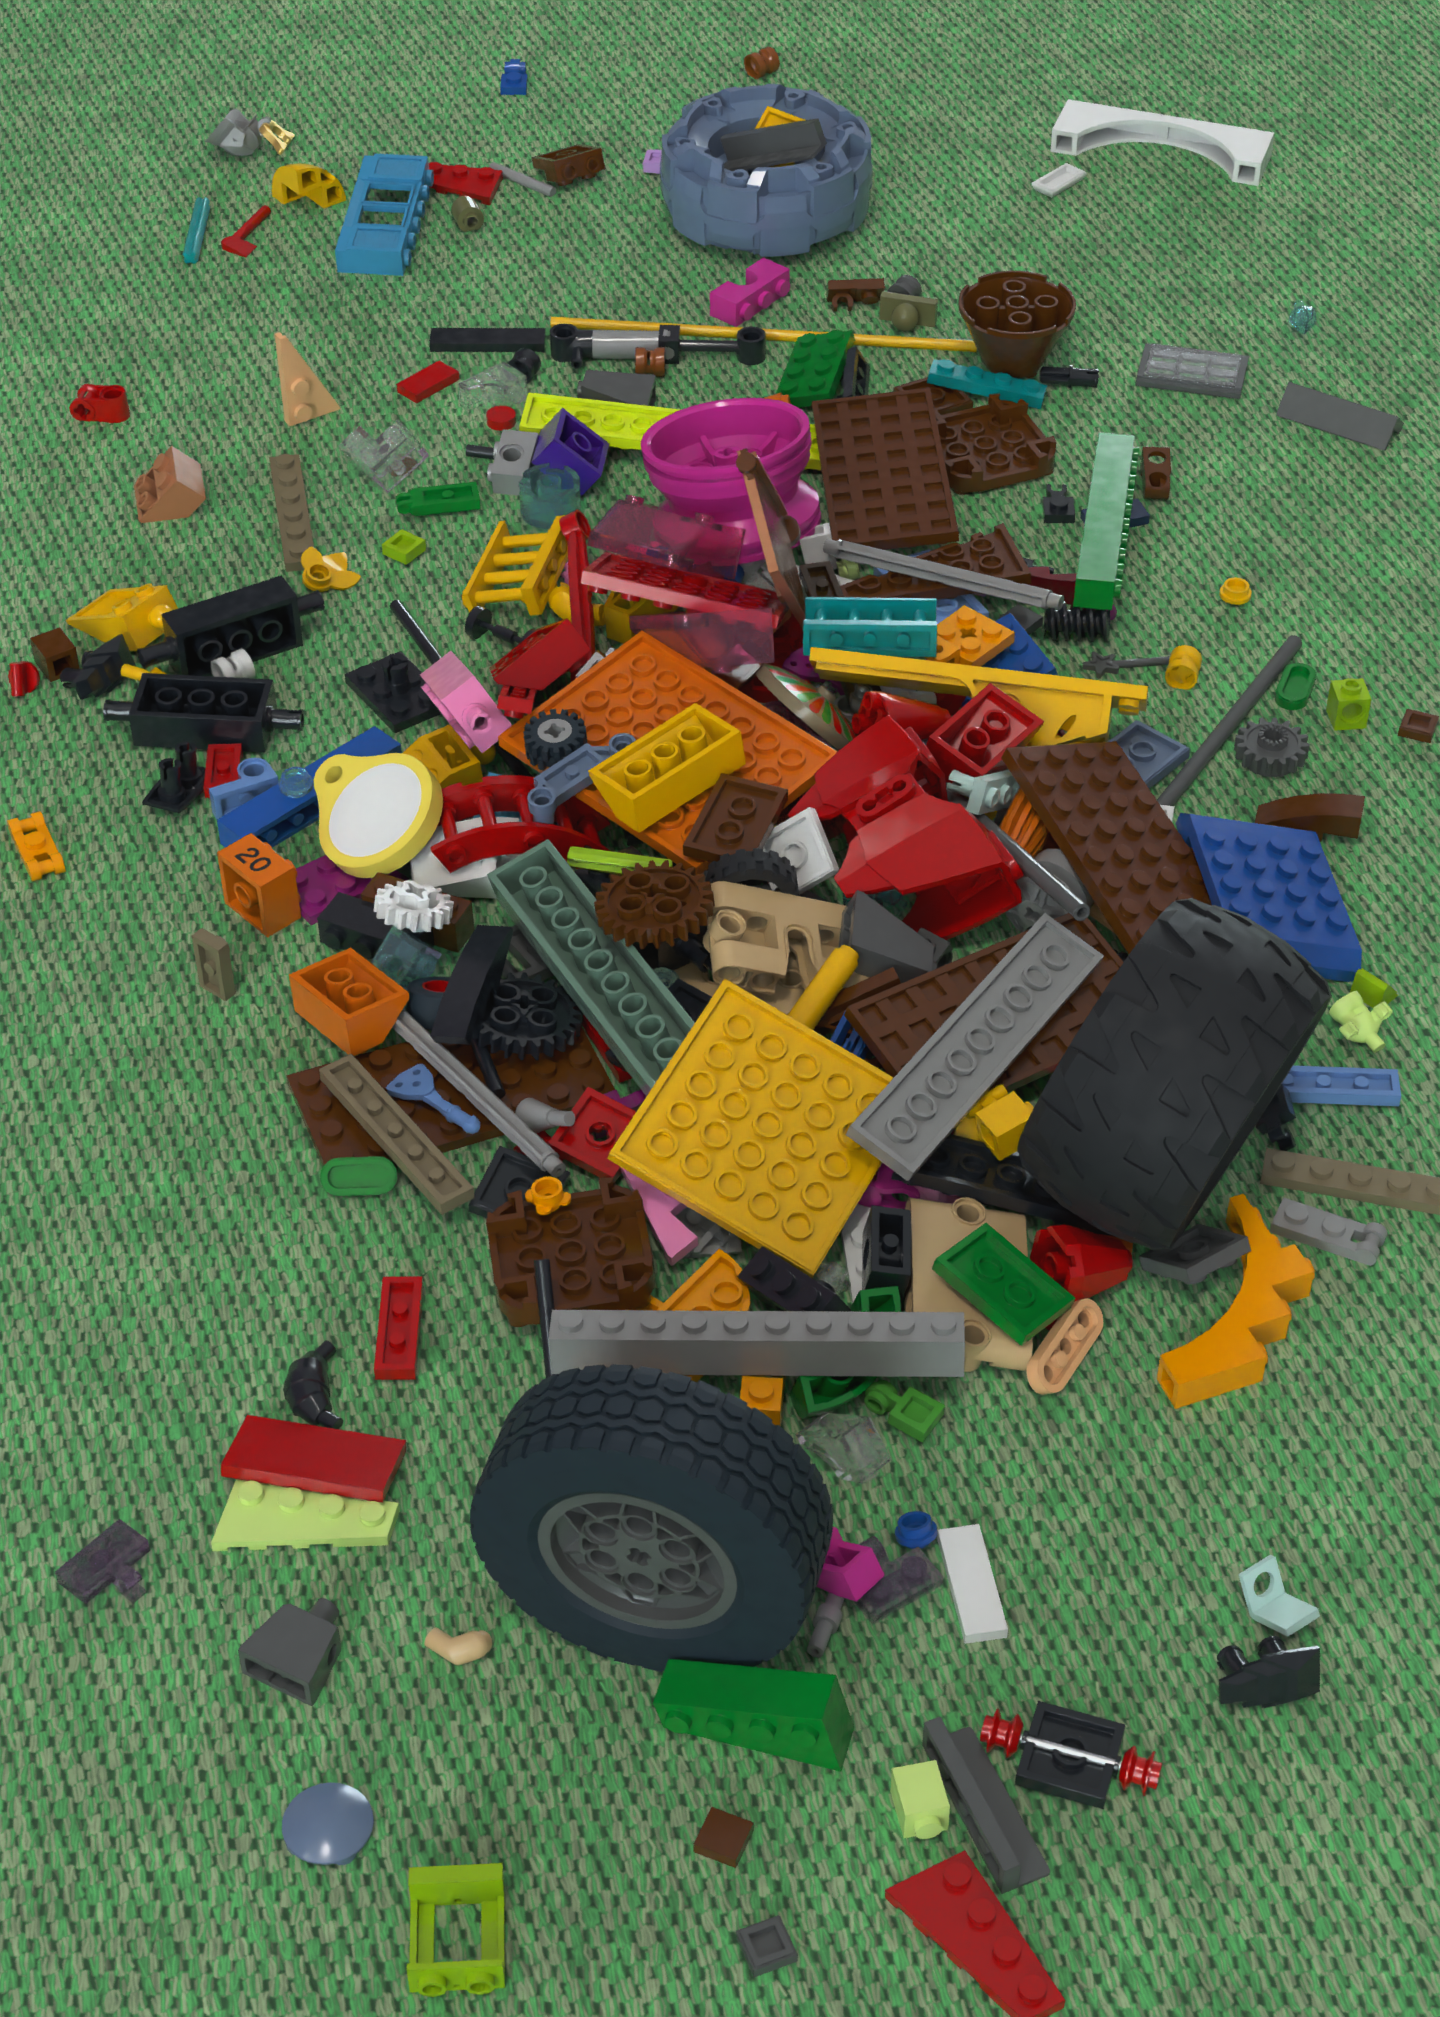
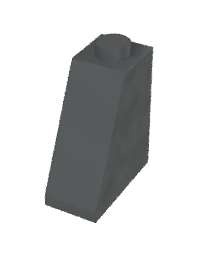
[577,370,656,406]
[839,890,937,983]

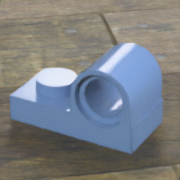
[209,757,278,820]

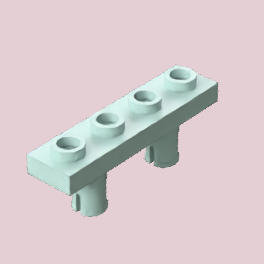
[946,769,1020,815]

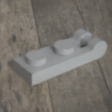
[1270,1197,1388,1266]

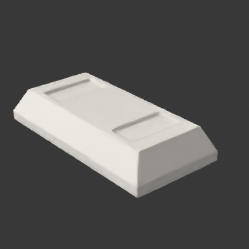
[1032,163,1087,198]

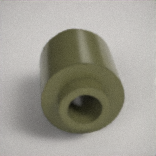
[451,196,484,232]

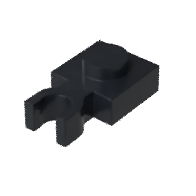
[1042,484,1075,523]

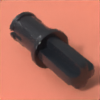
[1040,365,1099,388]

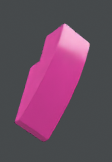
[817,1527,885,1602]

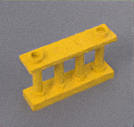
[462,515,568,616]

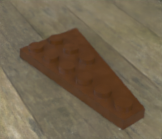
[840,523,1031,600]

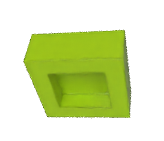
[382,529,426,565]

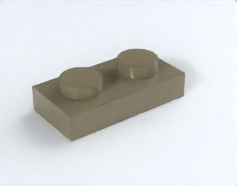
[191,928,236,1001]

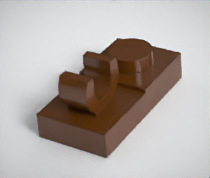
[826,278,885,312]

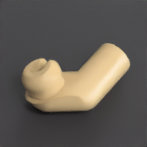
[424,1627,493,1665]

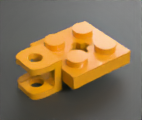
[925,605,1015,667]

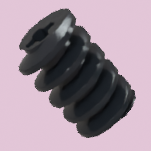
[1044,601,1110,642]

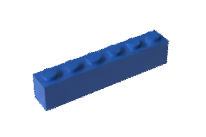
[217,726,402,848]

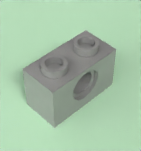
[487,429,539,497]

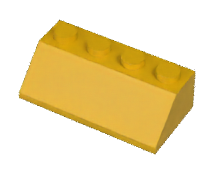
[588,703,746,833]

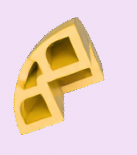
[272,163,346,209]

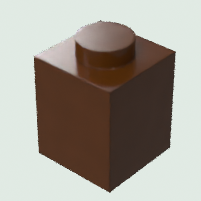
[30,627,80,682]

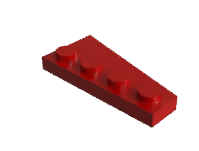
[429,162,503,206]

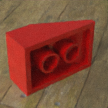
[926,683,1044,798]

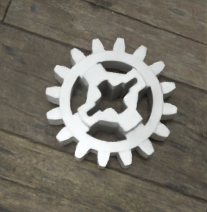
[373,881,454,932]

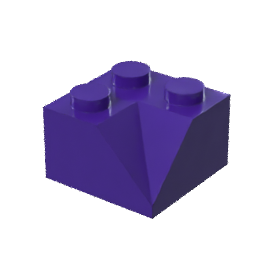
[531,408,609,498]

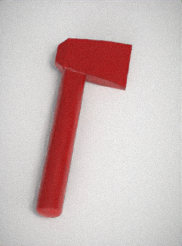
[221,205,271,257]

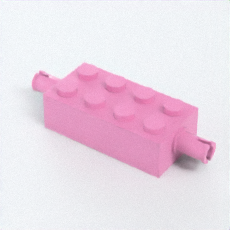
[420,651,512,753]

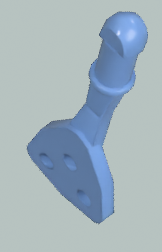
[386,1064,481,1134]

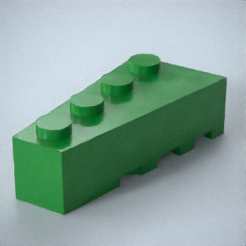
[653,1659,855,1772]

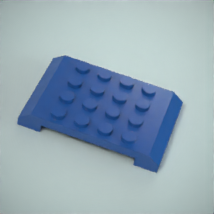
[1175,813,1362,982]

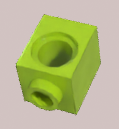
[1326,678,1371,731]

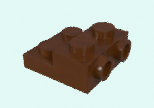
[531,144,605,186]

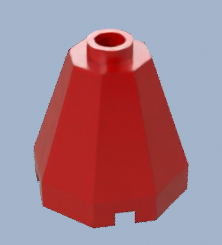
[1030,1225,1133,1302]

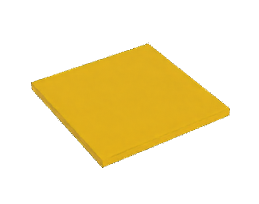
[607,978,894,1278]

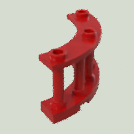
[430,775,610,873]

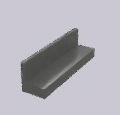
[720,118,827,171]
[1276,382,1404,450]
[922,1717,1050,1894]

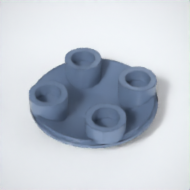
[282,1783,374,1865]

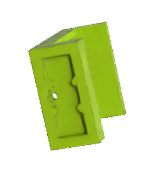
[407,1863,505,1997]

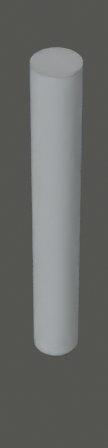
[489,162,557,197]

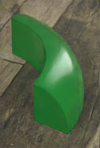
[789,1286,901,1419]

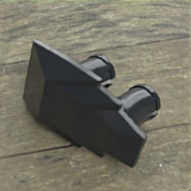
[60,634,136,700]
[142,742,205,813]
[1217,1636,1320,1708]

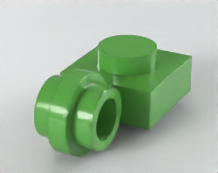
[864,1380,945,1443]

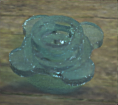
[1288,300,1316,334]

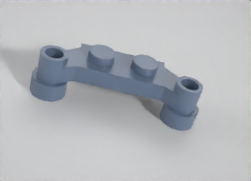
[527,733,636,824]

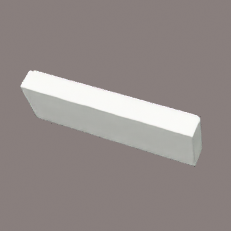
[937,1524,1008,1644]

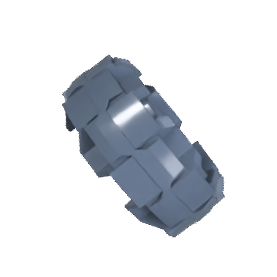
[660,84,873,257]

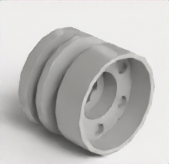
[1006,849,1094,933]

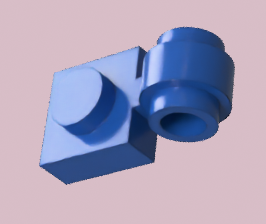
[500,59,528,95]

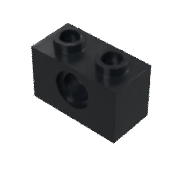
[862,1205,911,1302]

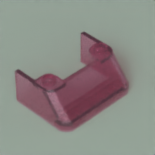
[587,494,746,579]
[629,608,775,674]

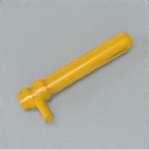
[788,945,859,1030]

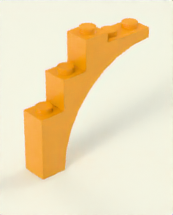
[1157,1194,1315,1409]

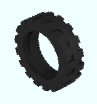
[703,848,799,896]

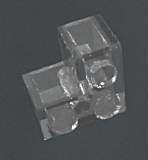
[338,420,429,495]

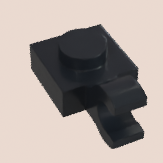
[1255,1084,1296,1151]

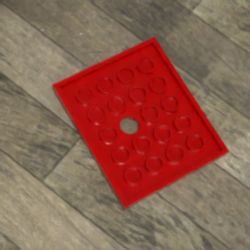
[580,552,789,632]

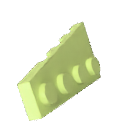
[211,1479,400,1551]

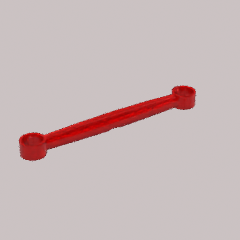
[559,509,595,682]

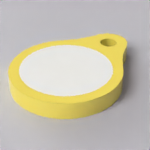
[313,753,443,878]

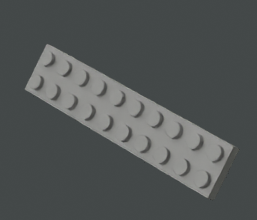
[845,913,1104,1181]

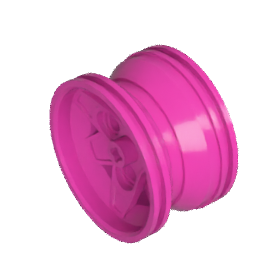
[641,398,821,566]

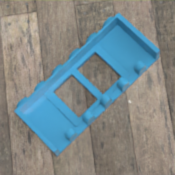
[335,154,434,276]

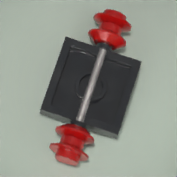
[980,1701,1163,1809]

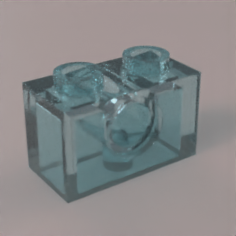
[371,925,442,1010]

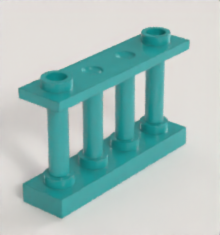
[803,597,937,657]

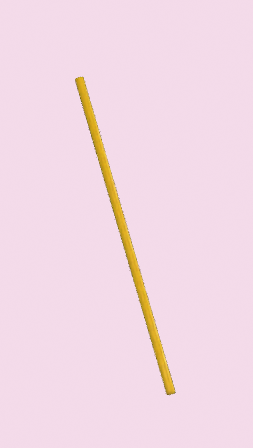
[550,317,977,352]

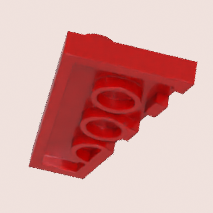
[885,1850,1065,2017]

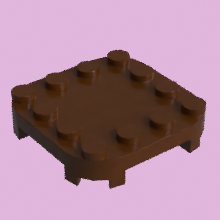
[934,393,1056,495]
[486,1178,655,1327]

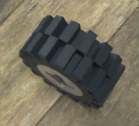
[523,709,587,771]

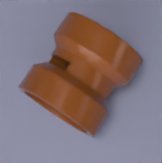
[744,46,780,80]
[635,347,665,377]

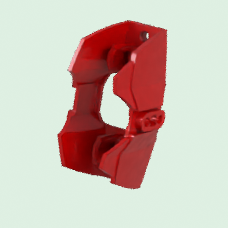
[787,715,1024,940]

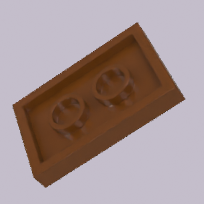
[683,773,788,862]

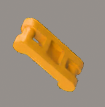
[7,811,66,882]

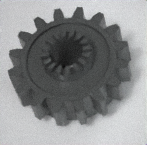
[1234,718,1310,777]

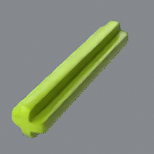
[567,846,673,874]

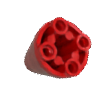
[851,691,951,740]

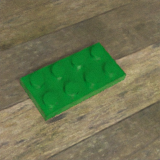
[776,330,855,407]

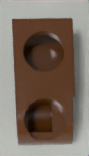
[1140,447,1171,500]

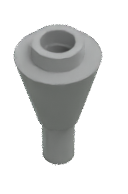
[515,1098,575,1133]

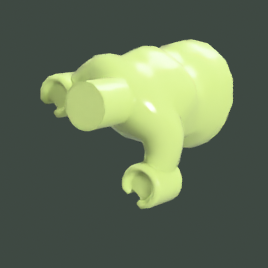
[1329,990,1393,1053]

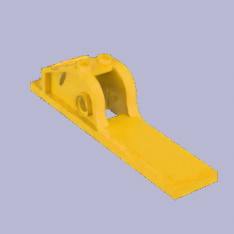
[809,647,1148,747]

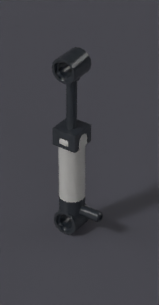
[550,323,766,369]

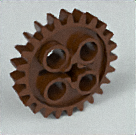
[594,860,715,949]

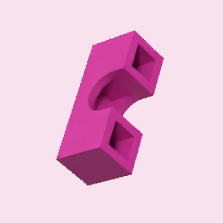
[710,257,790,327]

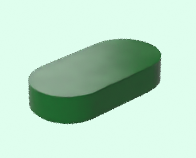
[1275,663,1316,710]
[320,1156,398,1196]

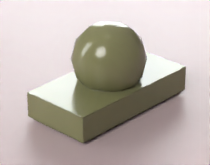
[879,291,938,331]

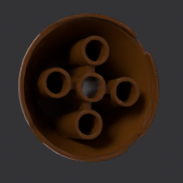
[958,270,1076,378]

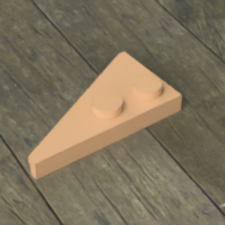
[274,332,340,426]

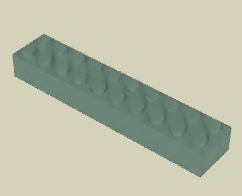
[487,839,695,1097]

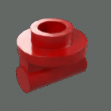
[8,661,40,696]

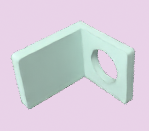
[1239,1555,1320,1636]

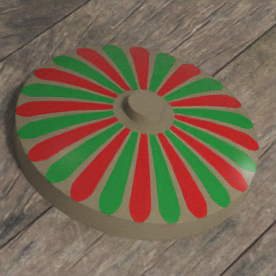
[756,663,858,750]

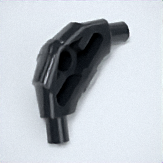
[283,1340,343,1429]

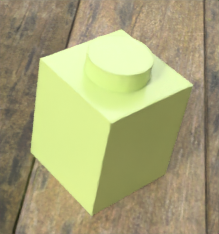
[890,1760,950,1839]

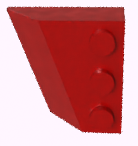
[489,618,591,690]

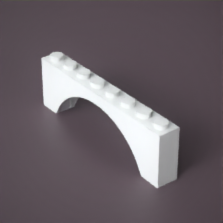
[1050,99,1274,186]

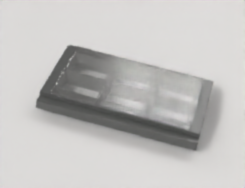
[1135,343,1249,399]

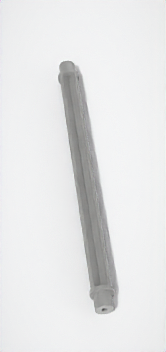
[823,539,1064,610]
[392,1008,566,1178]

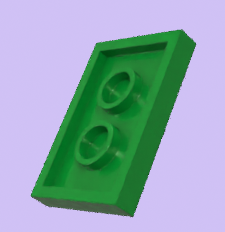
[932,1223,1075,1346]

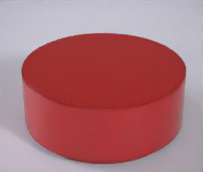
[486,405,516,431]

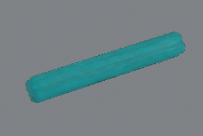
[183,197,211,264]

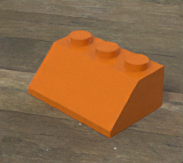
[289,947,409,1056]

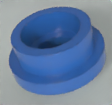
[895,1511,938,1549]

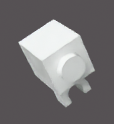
[800,523,837,569]

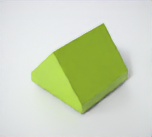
[1350,968,1398,1008]

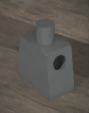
[238,1598,341,1706]

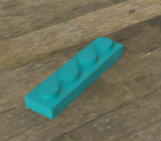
[927,359,1047,409]

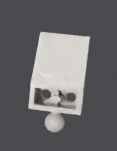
[410,817,521,899]

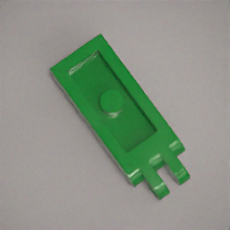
[396,482,481,516]

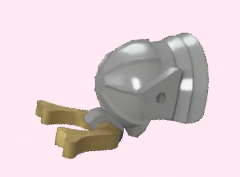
[205,108,295,156]

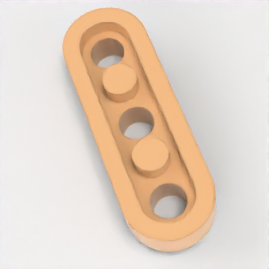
[1027,1298,1103,1395]

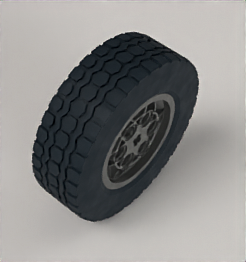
[470,1364,833,1673]

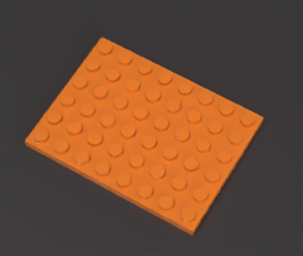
[498,630,837,875]

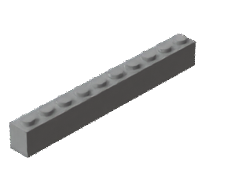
[549,1310,965,1377]

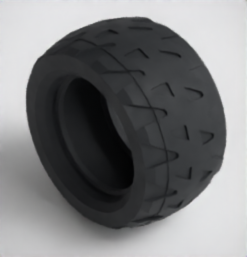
[1017,898,1332,1250]

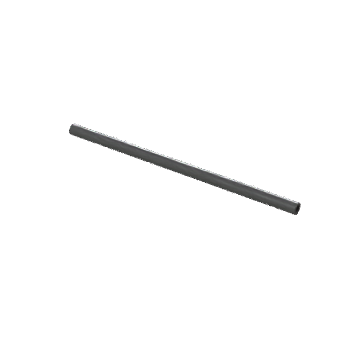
[1157,635,1302,806]
[946,782,1090,921]

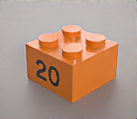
[217,833,301,938]

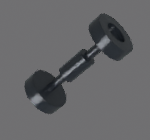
[465,606,535,644]

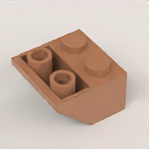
[134,446,206,523]

